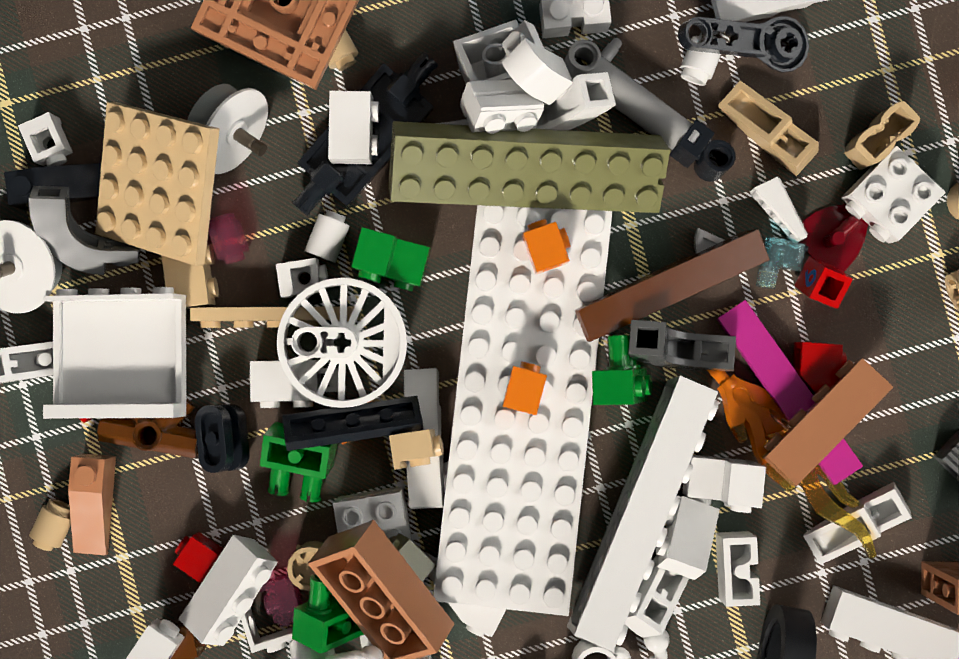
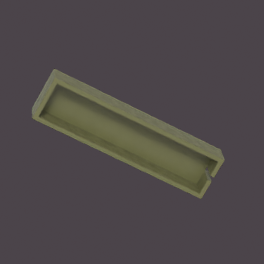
[389,121,670,213]

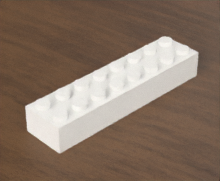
[567,376,719,652]

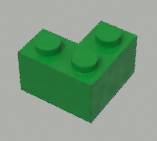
[352,227,431,292]

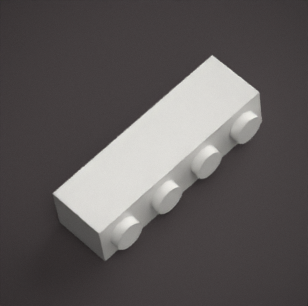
[820,585,959,659]

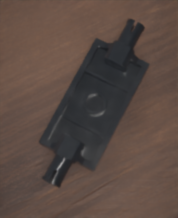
[291,51,438,216]

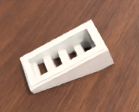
[750,177,808,243]

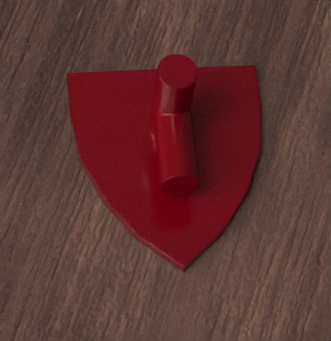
[798,204,868,272]

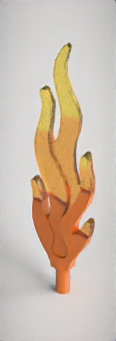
[707,370,876,559]

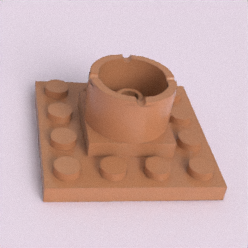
[191,0,359,90]

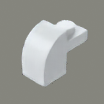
[502,20,573,105]

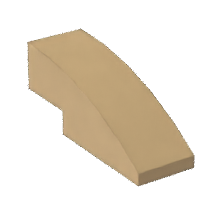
[718,80,819,176]

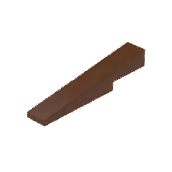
[575,229,770,342]

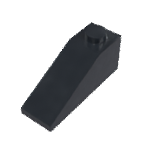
[4,163,101,210]

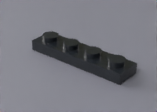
[282,396,423,451]

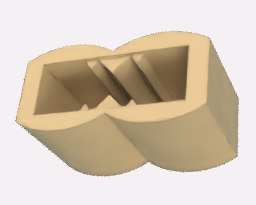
[844,101,920,170]

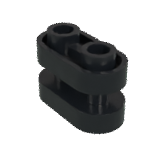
[195,404,250,473]

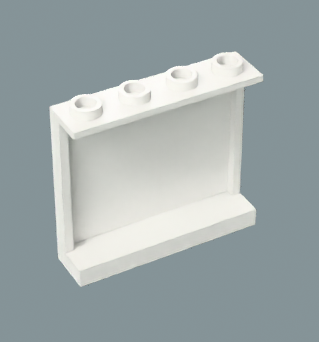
[43,287,186,419]

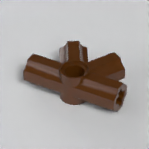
[97,397,198,459]

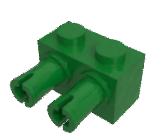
[592,335,653,405]
[260,422,337,502]
[292,573,364,654]

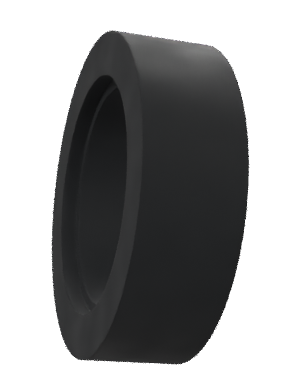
[757,604,817,659]

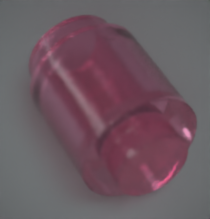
[208,213,250,265]

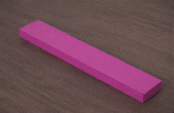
[717,300,863,485]

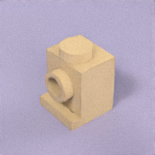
[389,429,443,470]

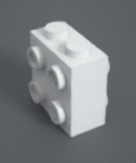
[841,146,946,244]

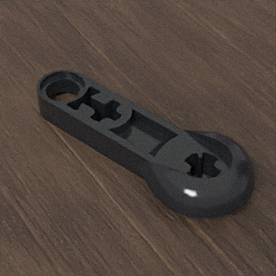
[678,16,809,72]

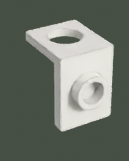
[241,608,293,653]

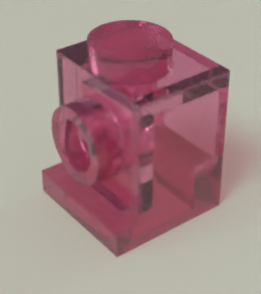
[260,574,304,627]

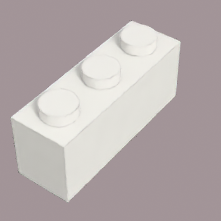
[179,535,278,646]

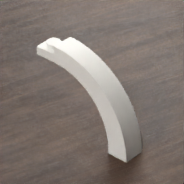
[435,72,616,130]

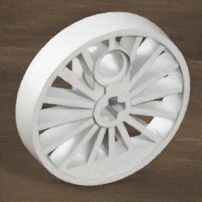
[277,278,407,408]

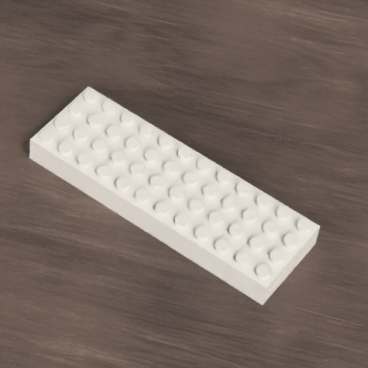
[433,205,612,616]

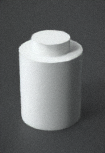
[305,210,350,263]

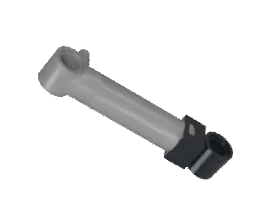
[564,38,736,182]

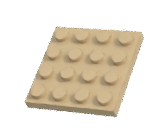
[95,102,220,266]

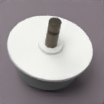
[188,84,268,174]
[0,220,62,313]

